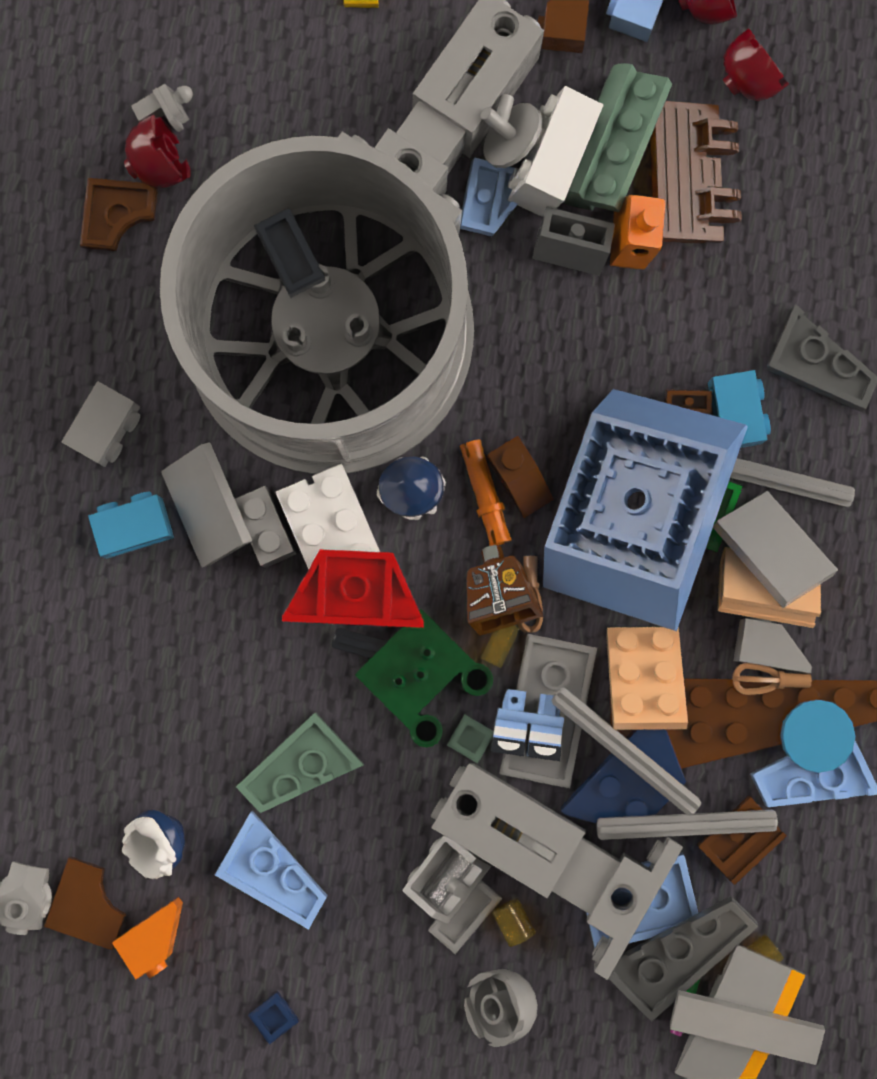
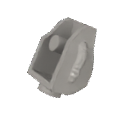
[0,861,52,935]

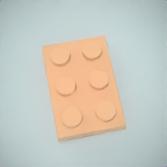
[607,627,688,730]

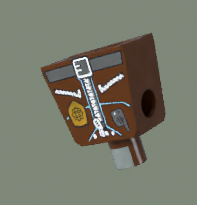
[467,545,543,636]

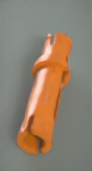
[459,440,512,546]

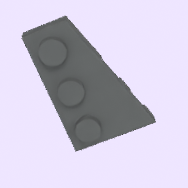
[766,304,877,412]

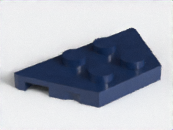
[560,729,686,823]

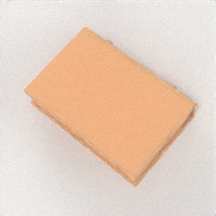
[717,547,821,628]

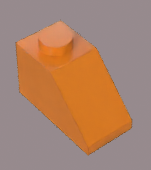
[112,897,183,980]

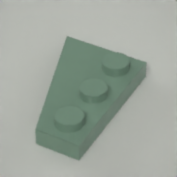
[236,712,364,813]

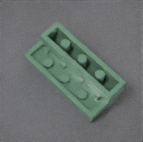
[563,64,672,212]

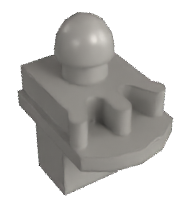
[131,84,193,132]

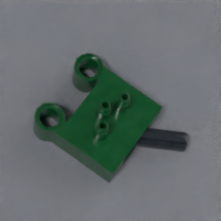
[332,609,493,748]

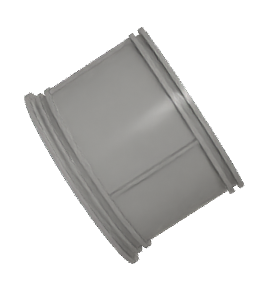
[160,136,474,474]

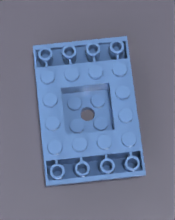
[543,389,748,631]

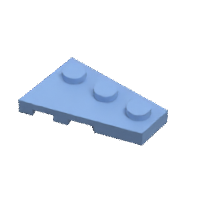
[750,741,877,807]
[215,811,328,930]

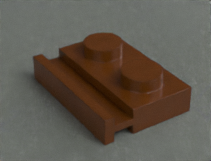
[696,796,787,885]

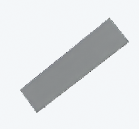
[670,990,825,1065]

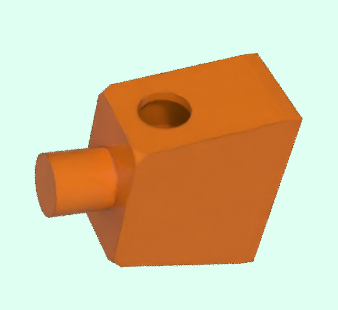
[610,195,665,270]

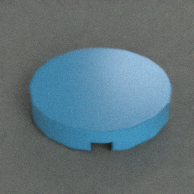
[780,700,856,773]

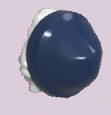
[376,457,446,520]
[122,810,185,879]

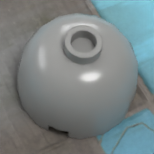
[464,969,538,1047]

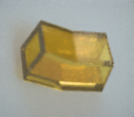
[481,626,520,668]

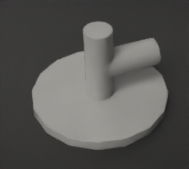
[480,94,542,168]

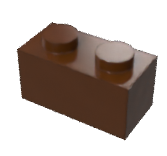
[665,389,712,413]

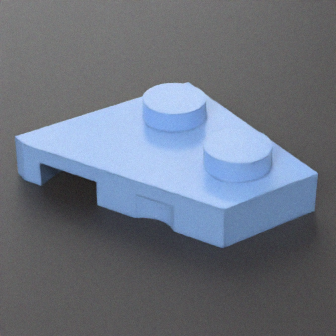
[460,158,517,237]

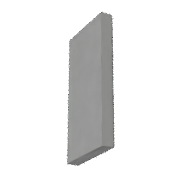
[499,634,597,789]

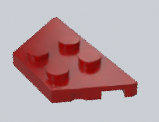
[282,549,424,628]

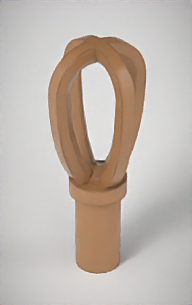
[518,556,543,633]
[732,663,812,695]

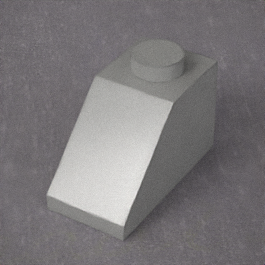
[733,617,812,673]

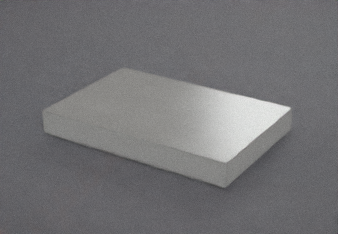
[161,442,252,568]
[713,491,838,608]

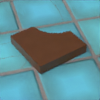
[80,178,158,251]
[44,856,126,950]

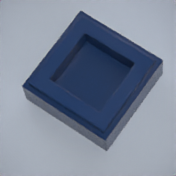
[248,991,299,1045]

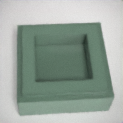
[447,714,493,763]

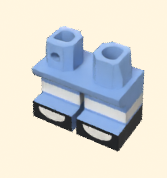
[490,689,564,762]

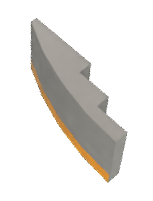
[674,944,805,1079]

